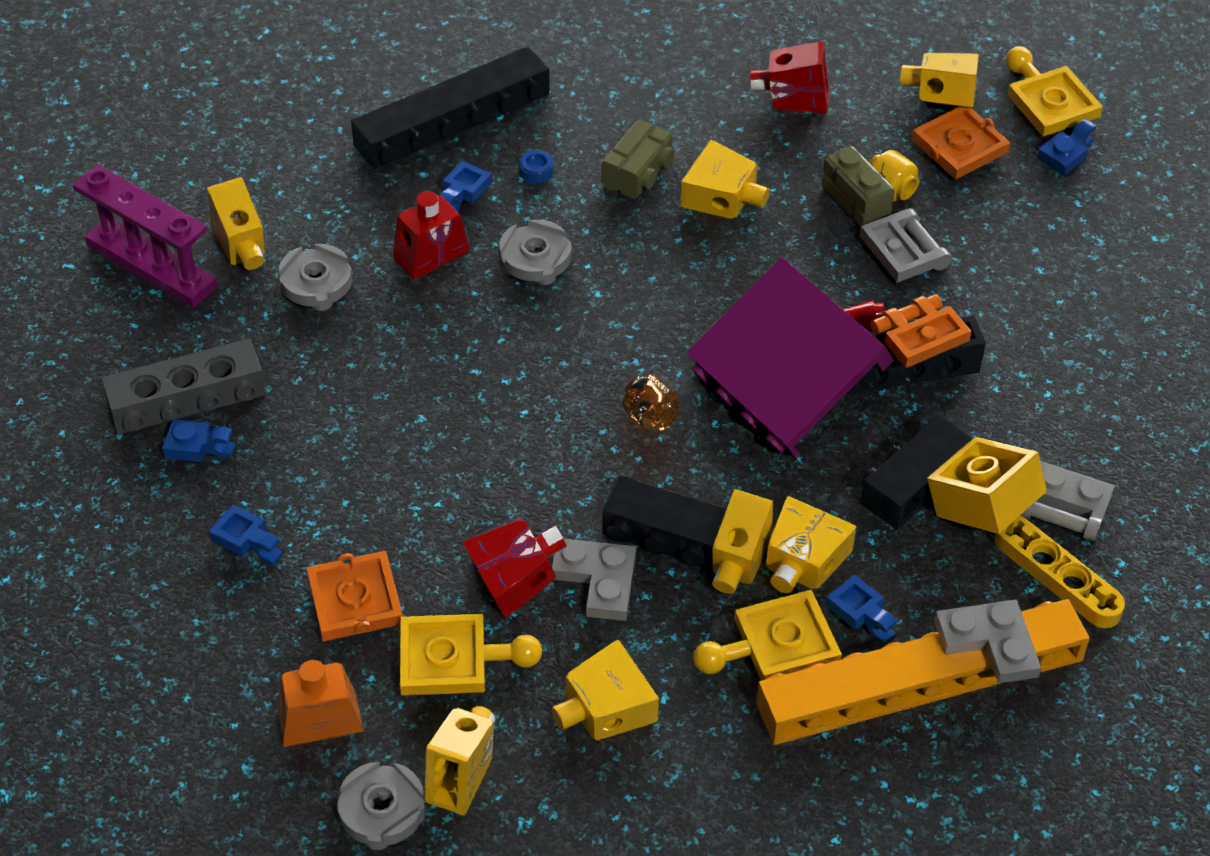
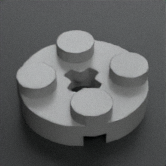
[499,219,572,285]
[279,244,352,311]
[338,762,425,850]

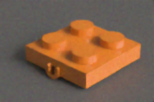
[911,106,1010,180]
[306,551,403,642]

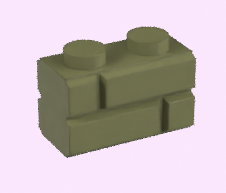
[601,119,675,199]
[821,146,895,227]

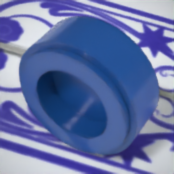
[519,150,554,183]

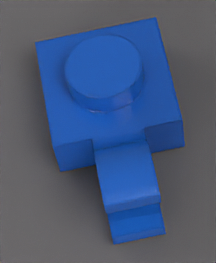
[1037,119,1096,176]
[440,161,492,212]
[162,419,235,462]
[209,504,283,565]
[826,574,897,645]

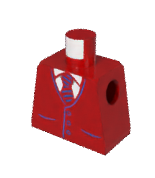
[750,41,830,113]
[393,191,470,280]
[463,519,567,618]

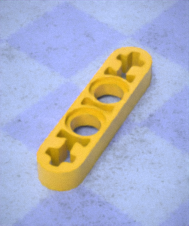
[994,516,1125,628]

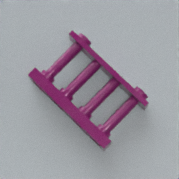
[73,164,218,309]

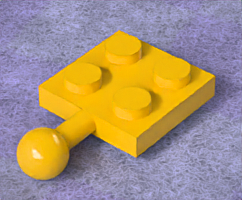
[1006,46,1103,136]
[693,589,842,681]
[400,614,542,695]

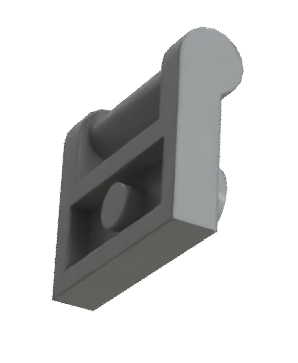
[860,208,952,283]
[1020,461,1115,542]

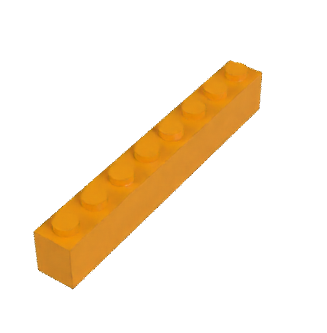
[756,599,1090,745]

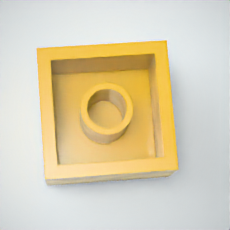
[927,437,1047,534]

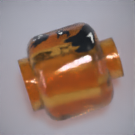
[623,374,679,430]

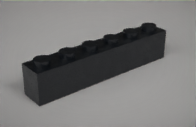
[351,46,550,170]

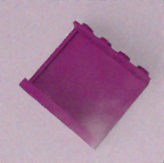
[686,257,894,459]

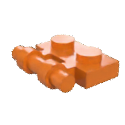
[870,294,971,368]

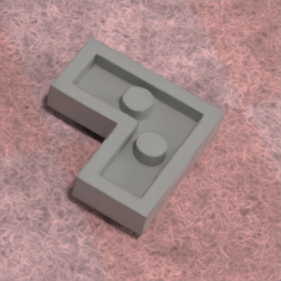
[552,539,636,621]
[934,599,1041,684]

